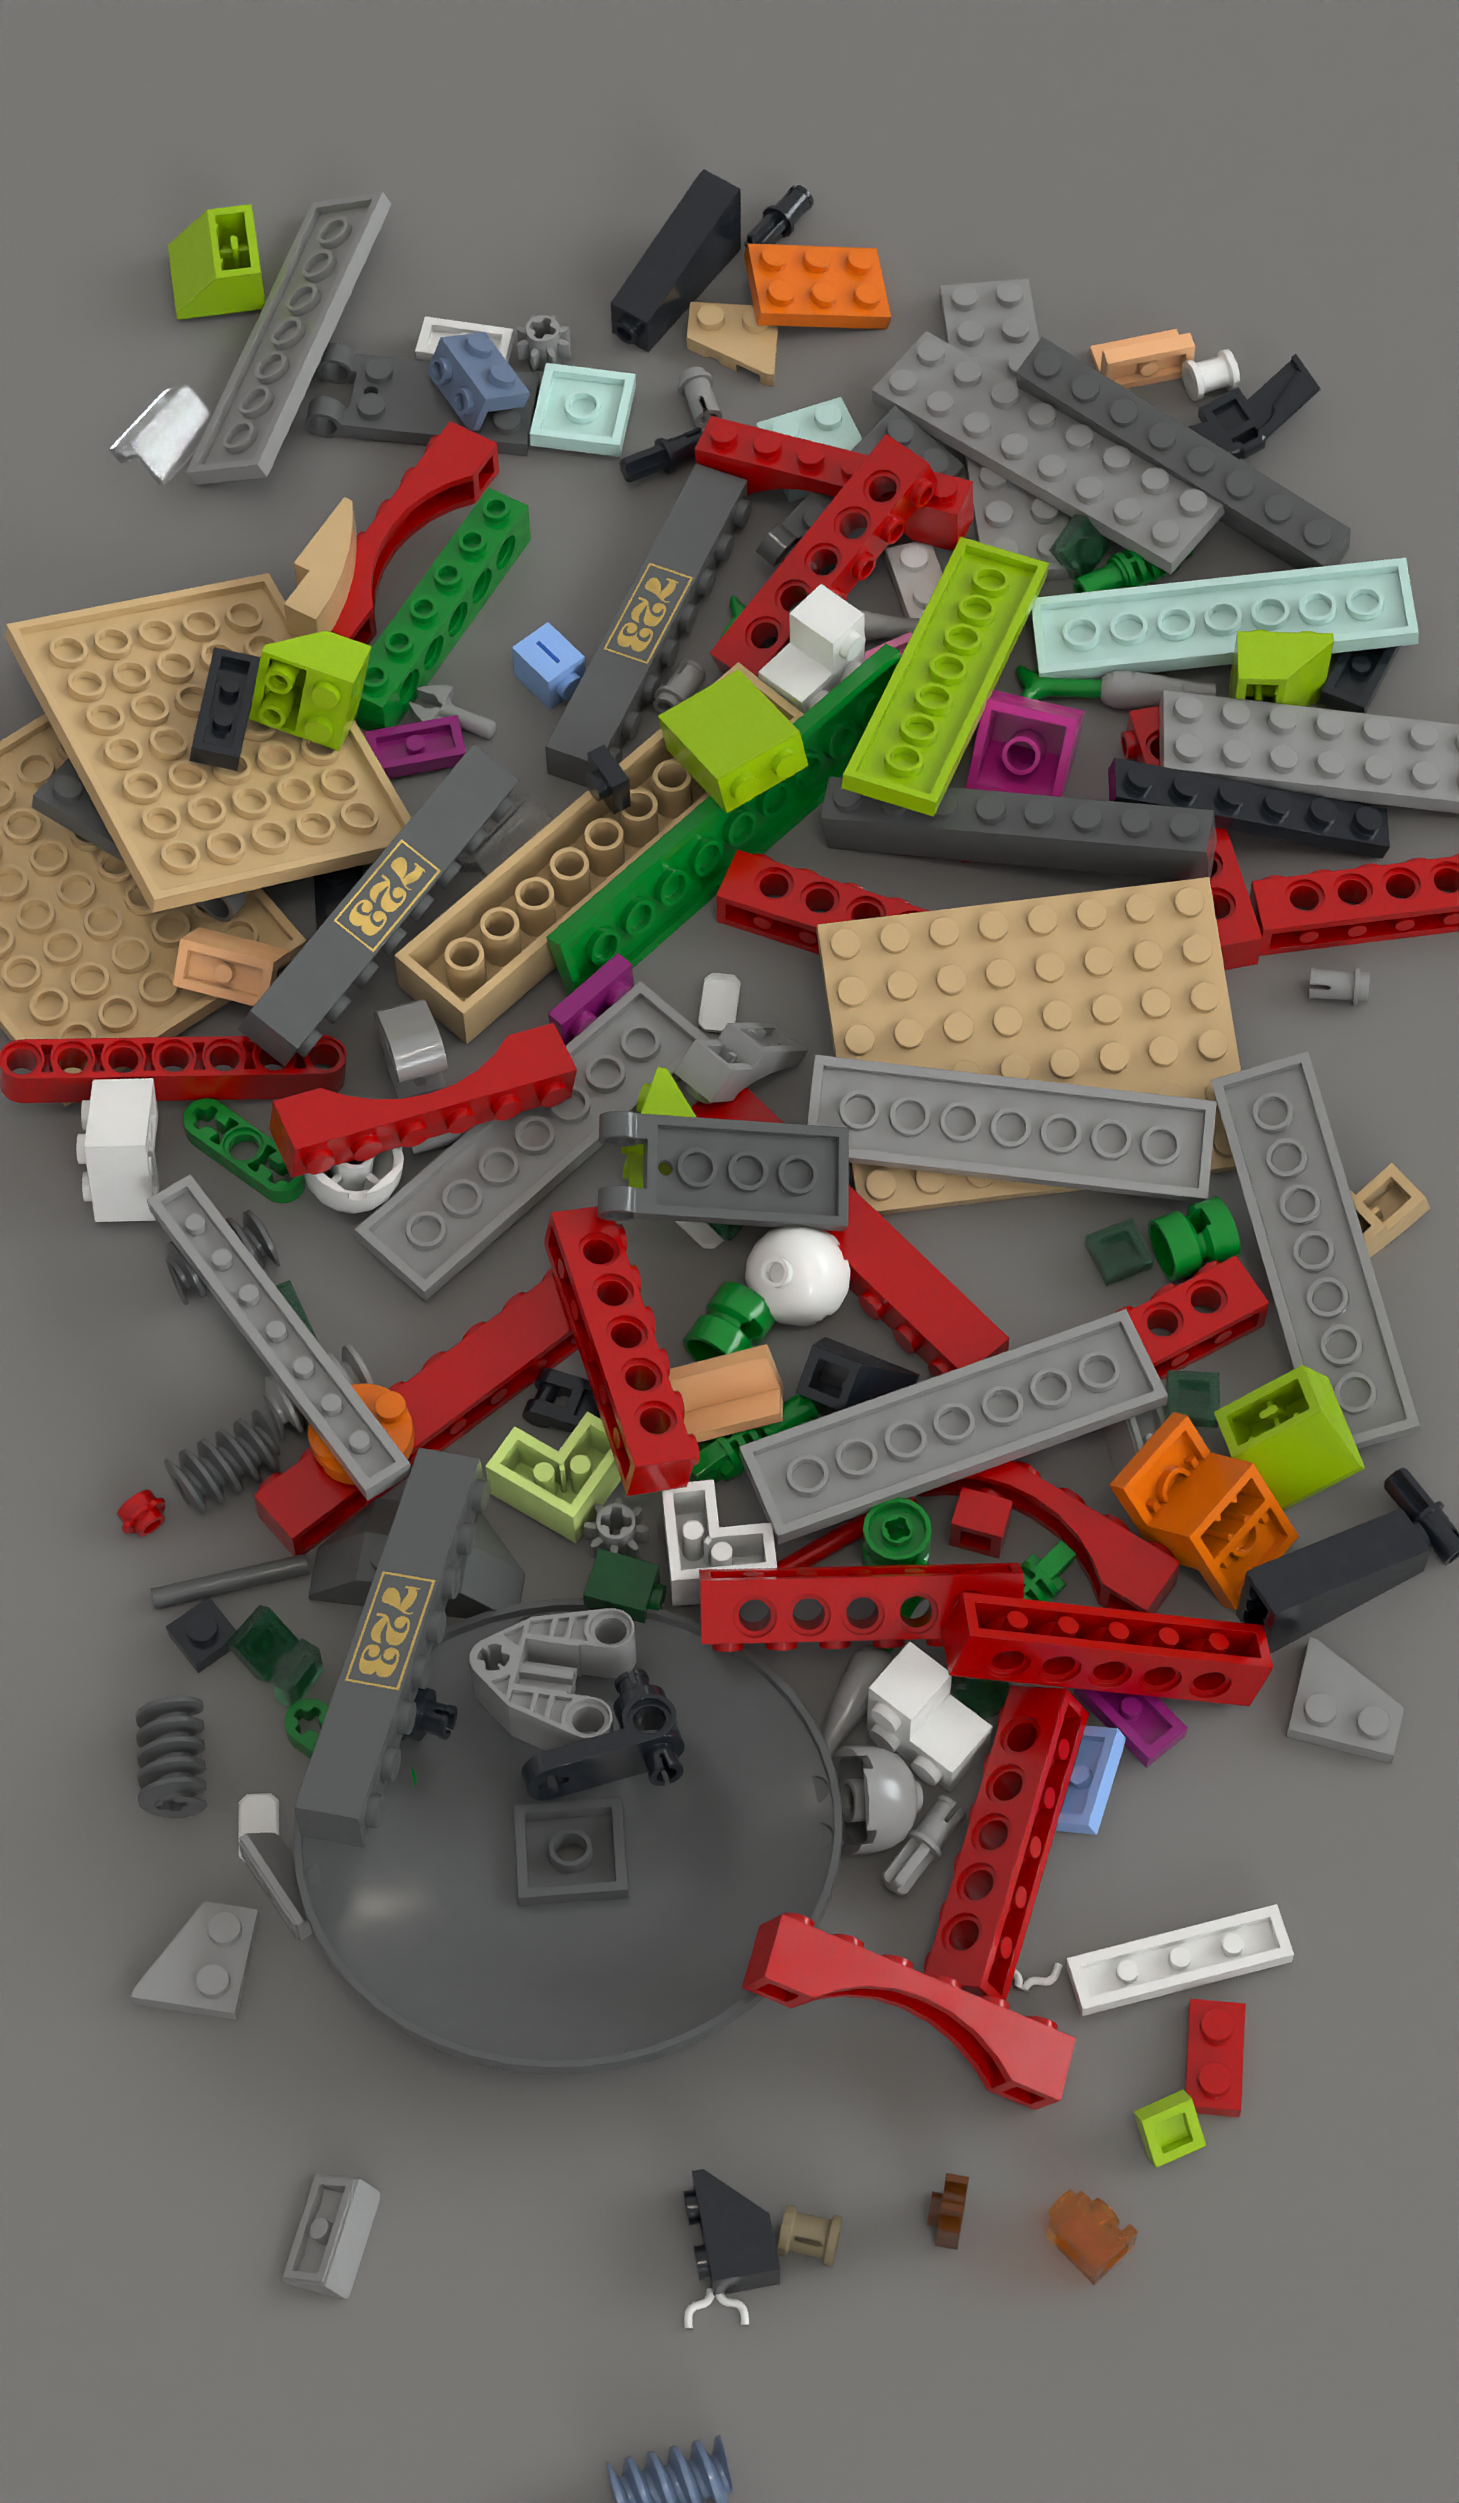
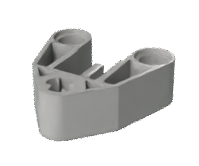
[373,999,461,1155]
[469,1608,637,1751]

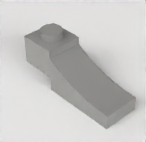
[674,1022,808,1104]

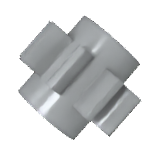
[516,315,571,371]
[584,1497,650,1559]

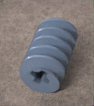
[606,2435,733,2503]

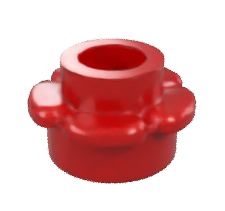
[117,1489,166,1537]

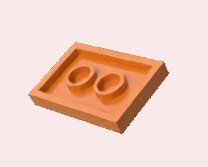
[744,244,891,329]

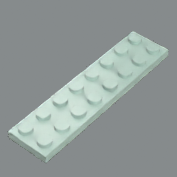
[1031,558,1419,679]

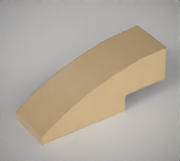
[284,497,357,637]
[1350,1163,1430,1258]

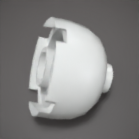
[304,1146,404,1214]
[745,1226,850,1327]

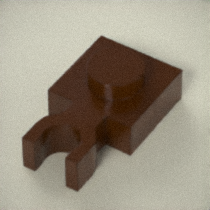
[927,2173,969,2250]

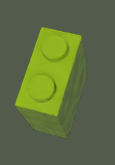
[658,669,808,814]

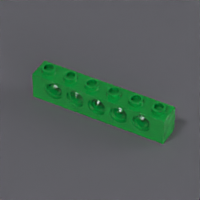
[355,487,531,731]

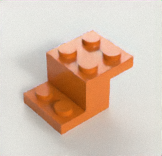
[1109,1412,1299,1610]

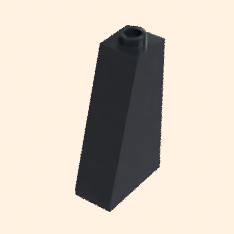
[611,169,741,353]
[1236,1508,1431,1654]

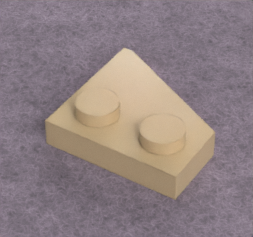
[687,302,779,386]

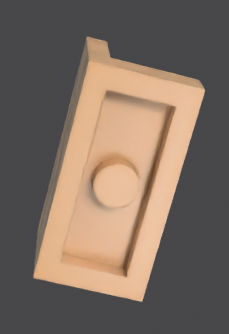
[1090,329,1195,389]
[172,927,292,1006]
[669,1344,783,1443]

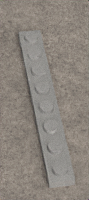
[147,1174,411,1501]

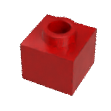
[949,1487,1013,1559]

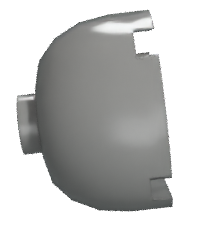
[832,1745,923,1855]

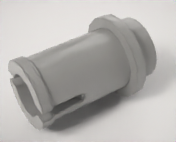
[678,367,722,428]
[654,659,706,714]
[1308,967,1370,1006]

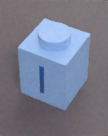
[512,622,585,710]

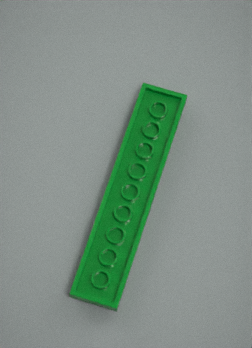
[546,644,901,996]

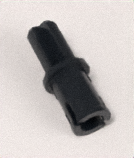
[744,185,814,248]
[619,427,703,483]
[1384,1468,1459,1565]

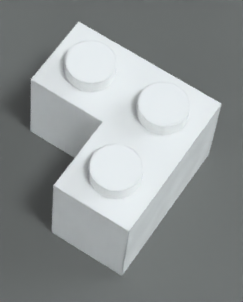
[758,584,866,714]
[76,1078,159,1222]
[662,1480,777,1607]
[867,1641,992,1792]

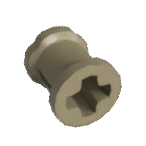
[777,2204,843,2267]

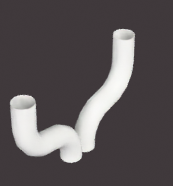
[1013,1963,1062,1992]
[684,2288,749,2329]

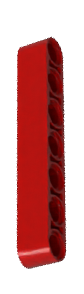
[0,1035,347,1103]

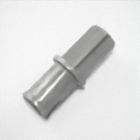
[880,1795,967,1896]

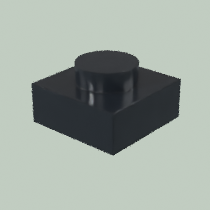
[585,745,631,815]
[166,1597,241,1673]

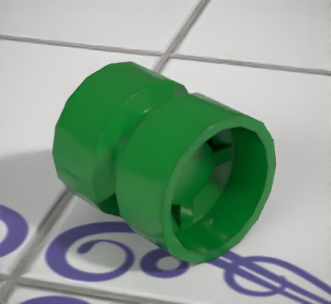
[1148,1196,1241,1282]
[683,1282,776,1362]
[861,1497,932,1566]

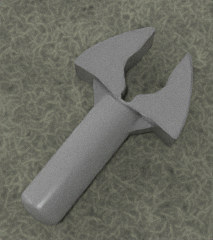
[409,685,496,739]

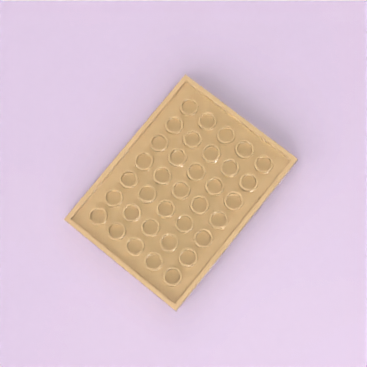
[5,573,411,913]
[0,714,307,1107]
[816,877,1241,1215]

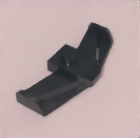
[1188,354,1321,459]

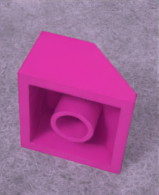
[965,690,1085,797]

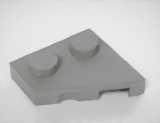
[1286,1637,1404,1763]
[131,1901,260,2020]

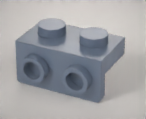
[428,332,530,432]

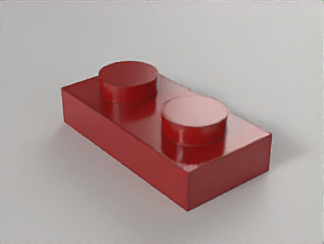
[1184,1998,1246,2117]

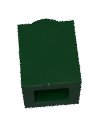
[583,1548,667,1624]

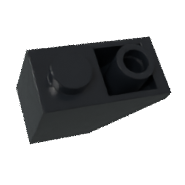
[795,1337,920,1411]
[683,2169,780,2296]

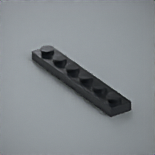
[1108,758,1390,858]

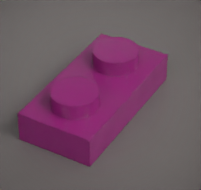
[364,715,466,778]
[548,953,634,1046]
[1073,1688,1188,1768]

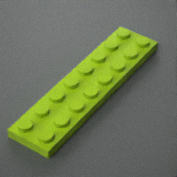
[841,537,1049,817]

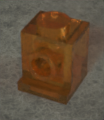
[1046,2189,1138,2285]

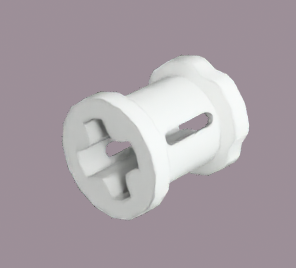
[1181,349,1240,401]

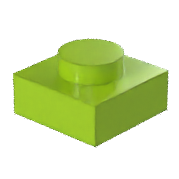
[1133,2089,1206,2168]

